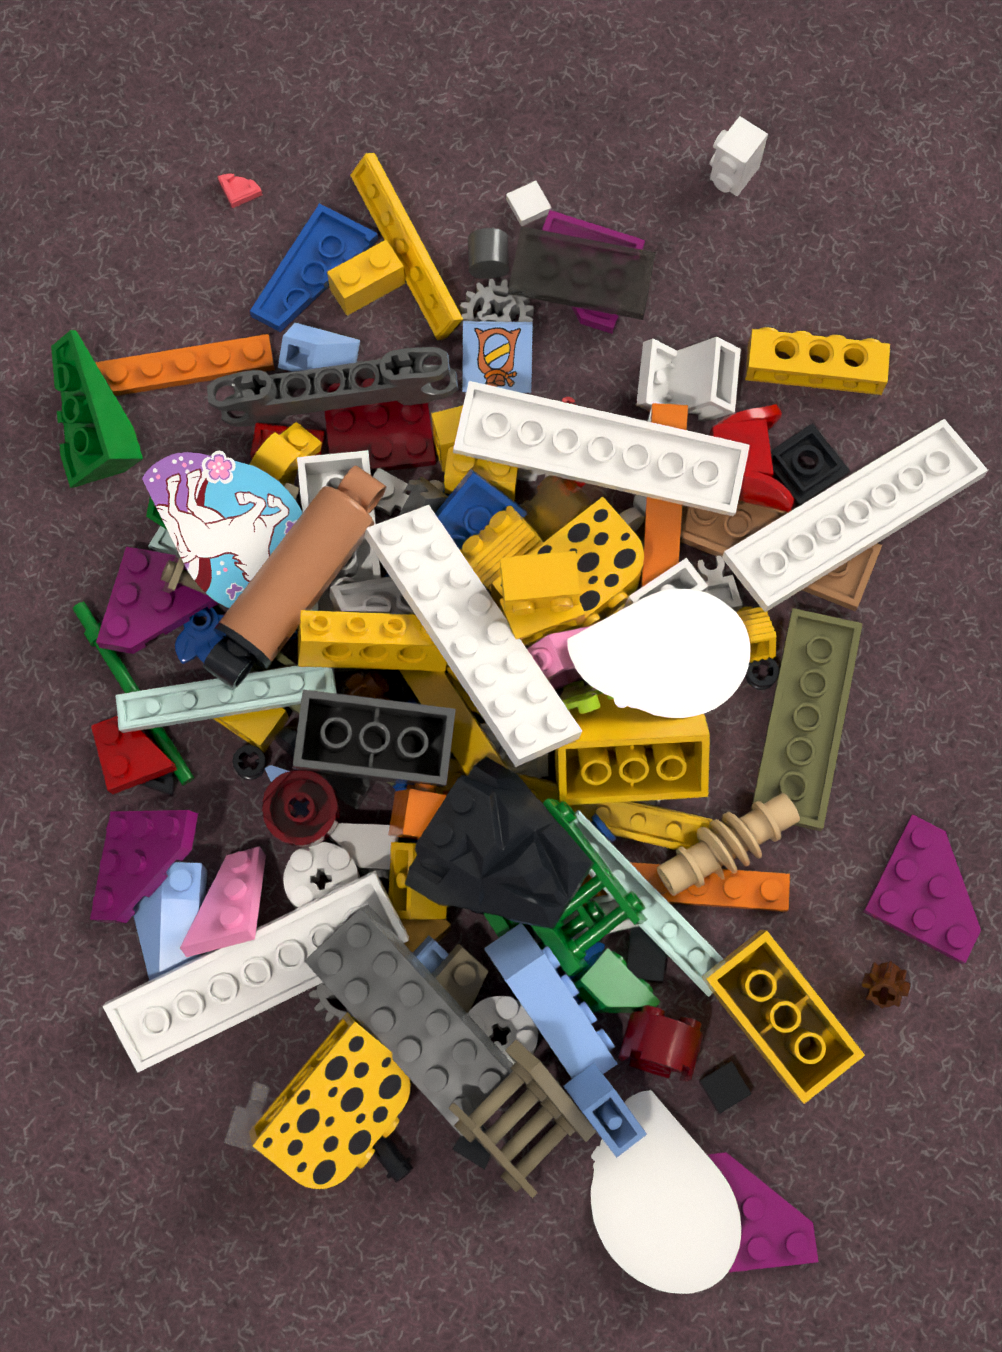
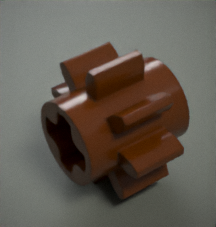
[344,669,390,700]
[862,961,911,1009]

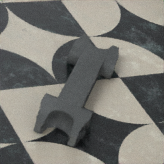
[207,347,458,427]

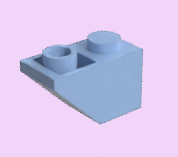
[278,323,360,372]

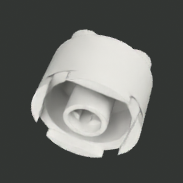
[283,842,360,909]
[468,996,538,1064]

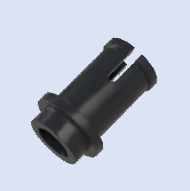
[386,675,415,703]
[372,1136,414,1183]

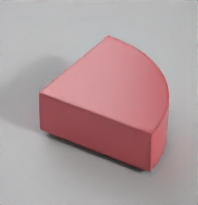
[217,174,262,208]

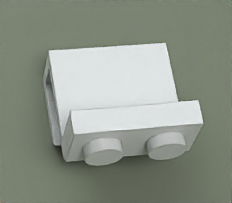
[636,337,741,422]

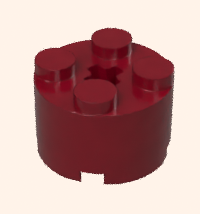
[262,770,341,848]
[618,1005,703,1081]

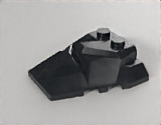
[405,757,594,930]

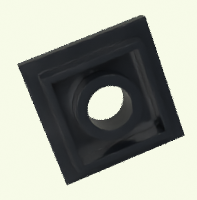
[771,423,850,506]

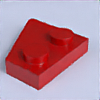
[91,716,177,794]

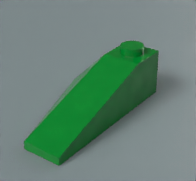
[51,330,143,488]

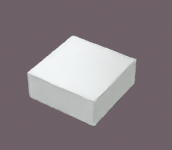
[506,181,551,226]

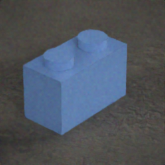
[564,1063,647,1158]

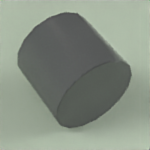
[468,228,509,279]

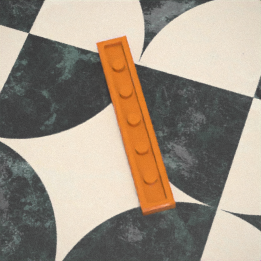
[641,403,688,588]

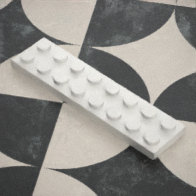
[453,381,750,516]
[722,419,988,612]
[364,505,582,767]
[103,871,409,1073]

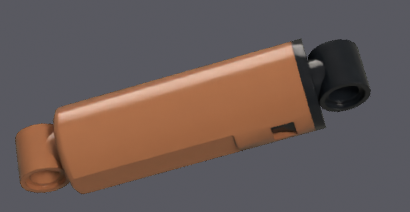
[203,465,386,689]

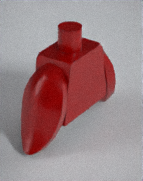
[709,403,794,513]

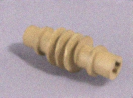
[657,793,800,896]

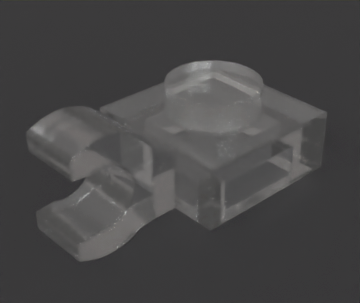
[223,1081,270,1154]

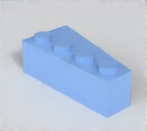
[484,923,617,1079]

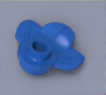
[175,607,224,664]

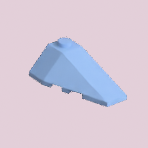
[133,862,207,981]

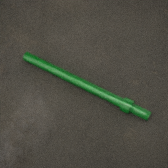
[73,602,195,786]

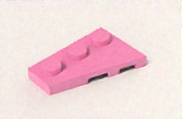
[180,846,266,957]

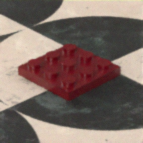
[324,378,436,473]

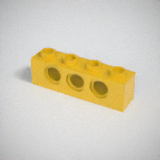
[745,327,890,395]
[298,610,447,671]

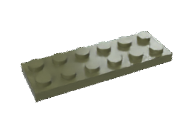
[751,608,863,831]

